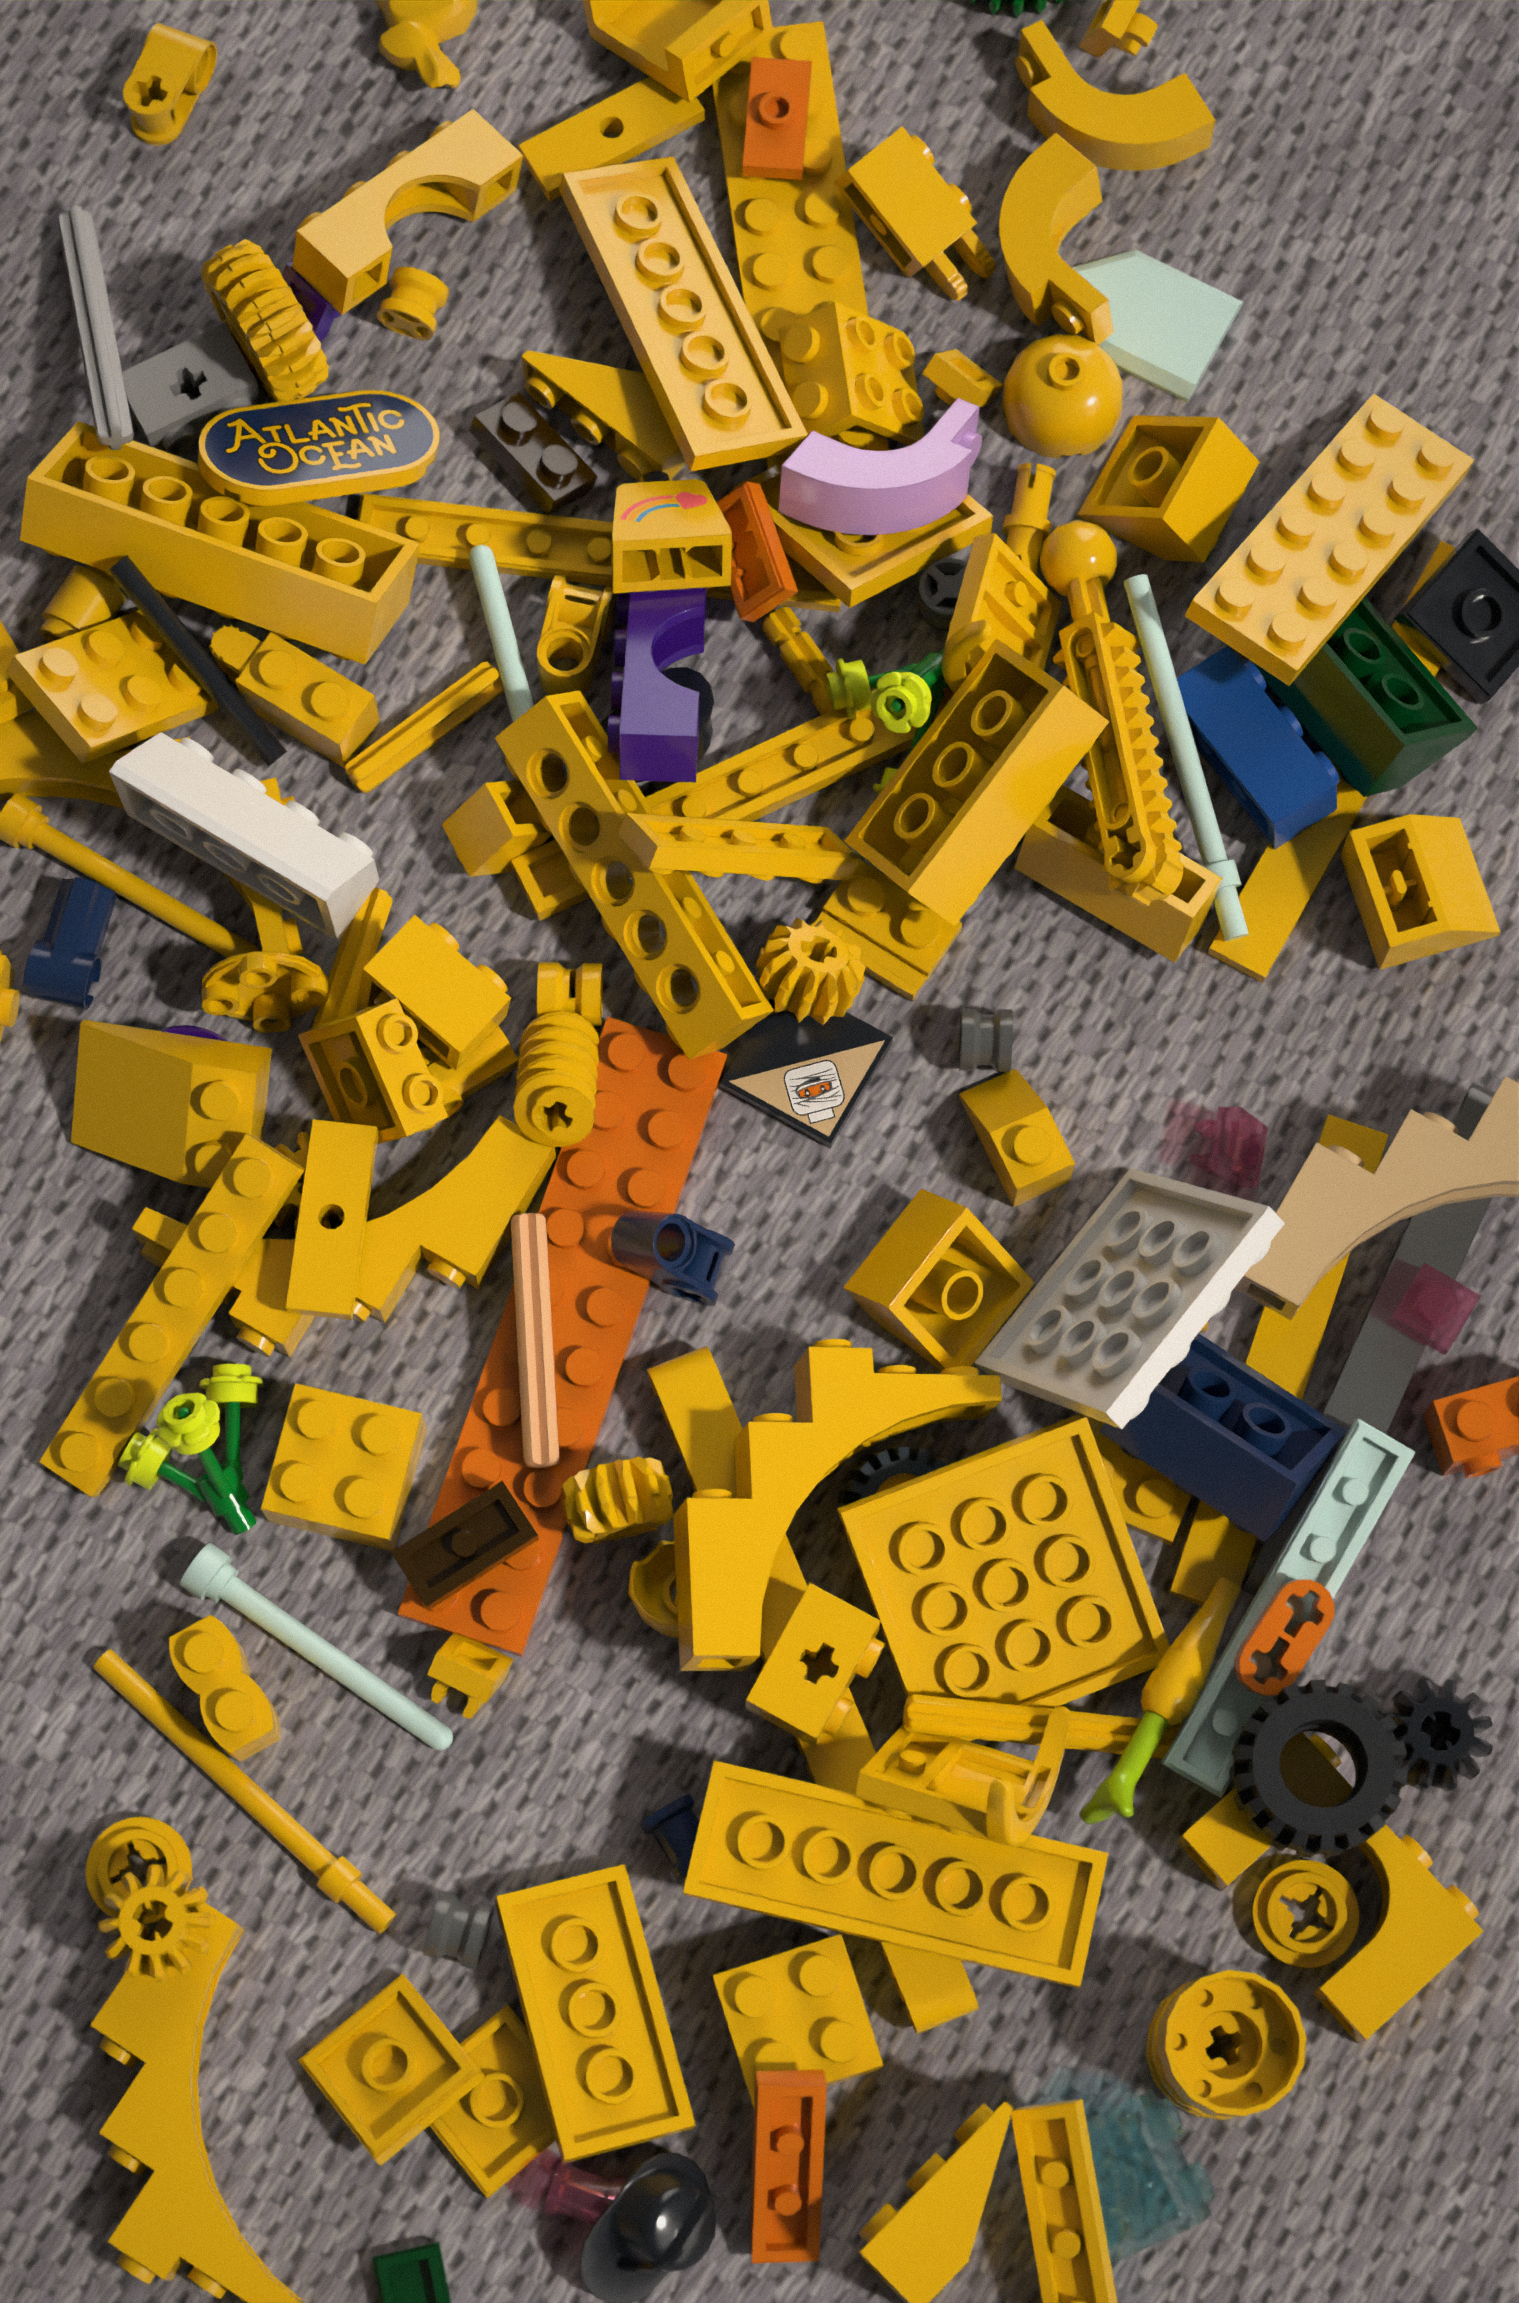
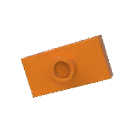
[742,57,812,180]
[716,481,798,622]

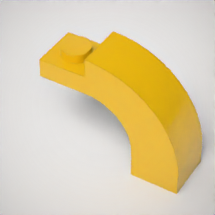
[1015,20,1216,171]
[999,133,1114,345]

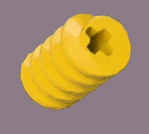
[513,1011,599,1147]

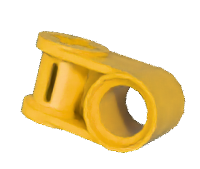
[123,23,218,146]
[537,575,617,695]

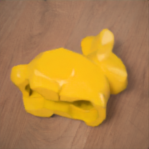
[374,0,478,89]

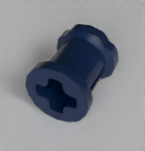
[640,1794,699,1883]

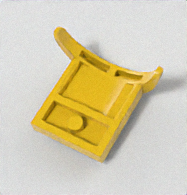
[942,533,1062,694]
[855,1706,1071,1847]

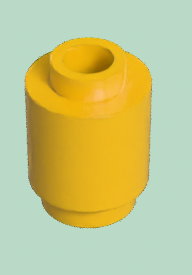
[39,565,126,643]

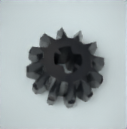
[1382,1678,1493,1792]

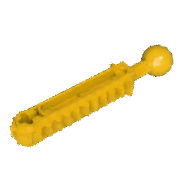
[1040,520,1184,907]

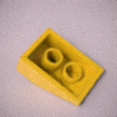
[71,1019,272,1188]

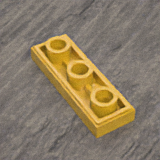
[519,76,705,202]
[285,1119,379,1320]

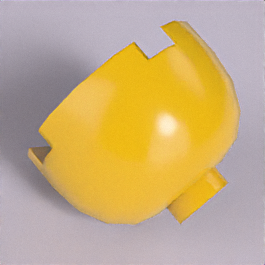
[1002,334,1123,459]

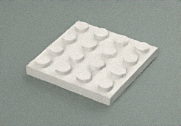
[974,1168,1285,1429]

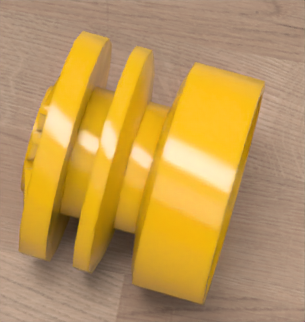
[1145,1970,1306,2120]

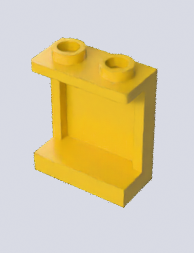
[582,0,773,103]

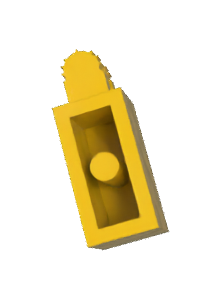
[833,126,996,301]
[209,625,380,768]

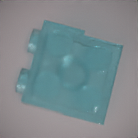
[1086,2089,1215,2264]

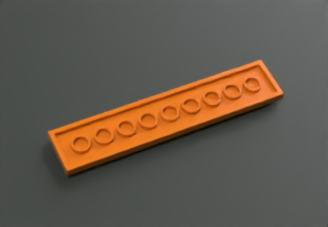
[397,1016,728,1657]

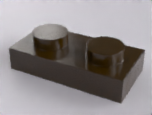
[469,392,598,516]
[391,1481,539,1611]

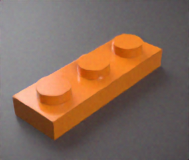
[749,2070,827,2263]

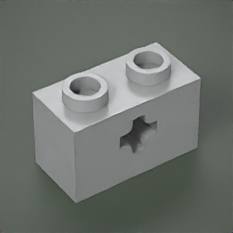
[122,322,263,455]

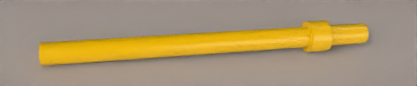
[93,1649,397,1935]

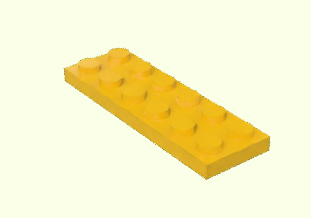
[559,156,808,472]
[1185,393,1474,686]
[683,1761,1109,1989]

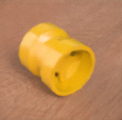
[537,962,603,1026]

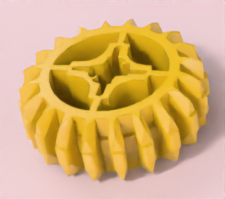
[201,239,329,402]

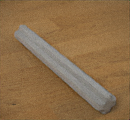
[57,205,134,450]

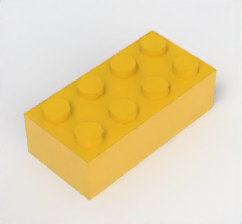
[844,638,1109,926]

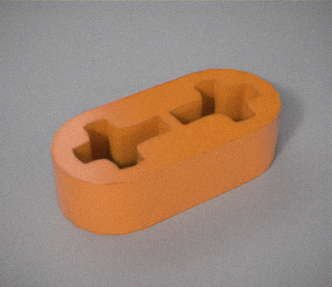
[1234,1580,1335,1695]

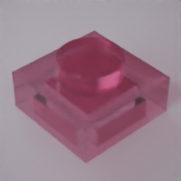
[1389,1262,1481,1355]

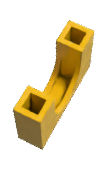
[1176,1732,1484,2044]

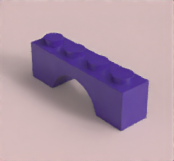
[608,587,706,782]

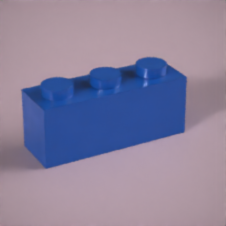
[1177,645,1340,850]

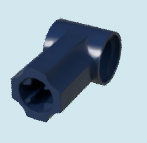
[23,877,117,1010]

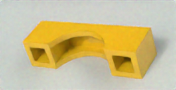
[292,109,523,315]

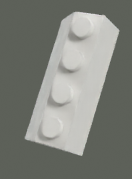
[109,732,380,941]

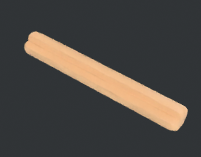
[511,1213,559,1468]

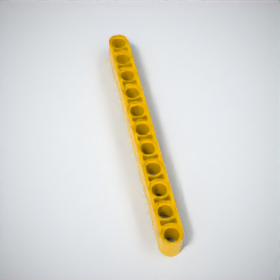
[646,1346,979,2035]

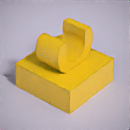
[1078,0,1158,58]
[427,1633,514,1719]

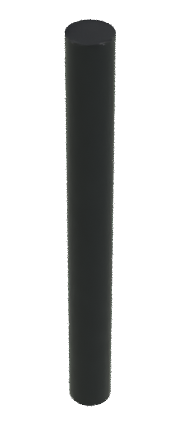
[108,555,287,767]

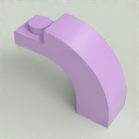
[778,398,982,535]

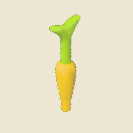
[1079,1577,1242,1824]

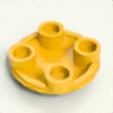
[201,951,329,1033]

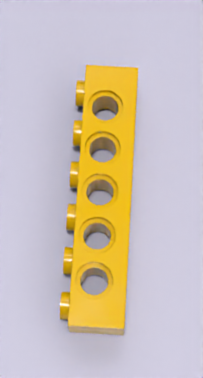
[495,690,774,1060]

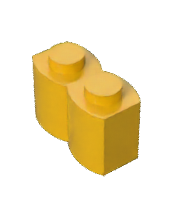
[169,1615,281,1762]

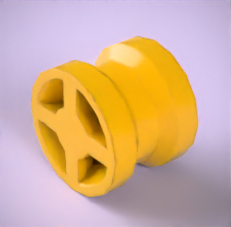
[376,266,450,341]

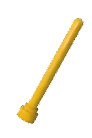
[0,793,262,958]

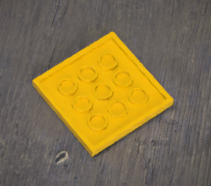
[837,1413,1170,1742]

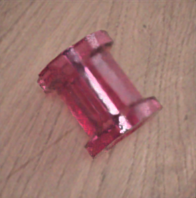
[542,2158,626,2225]

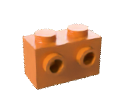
[1422,1376,1519,1479]

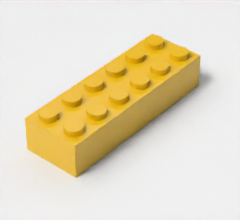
[20,421,421,665]

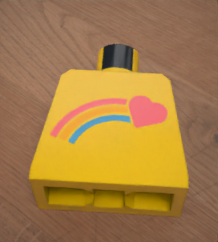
[612,471,732,594]

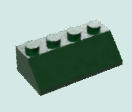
[1247,597,1478,797]

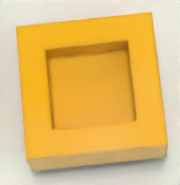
[922,349,1003,407]

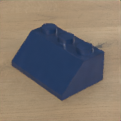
[1100,1333,1347,1542]

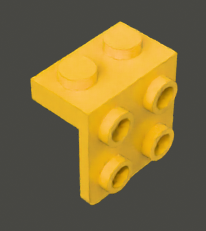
[778,301,924,446]

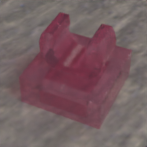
[1190,1107,1268,1188]

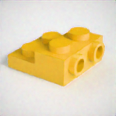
[298,998,448,1144]

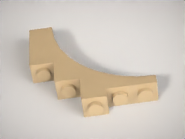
[1234,1076,1519,1320]

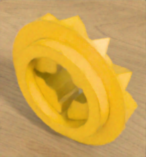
[86,1817,193,1924]
[1251,1860,1359,1969]

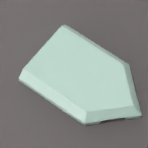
[1072,249,1243,403]

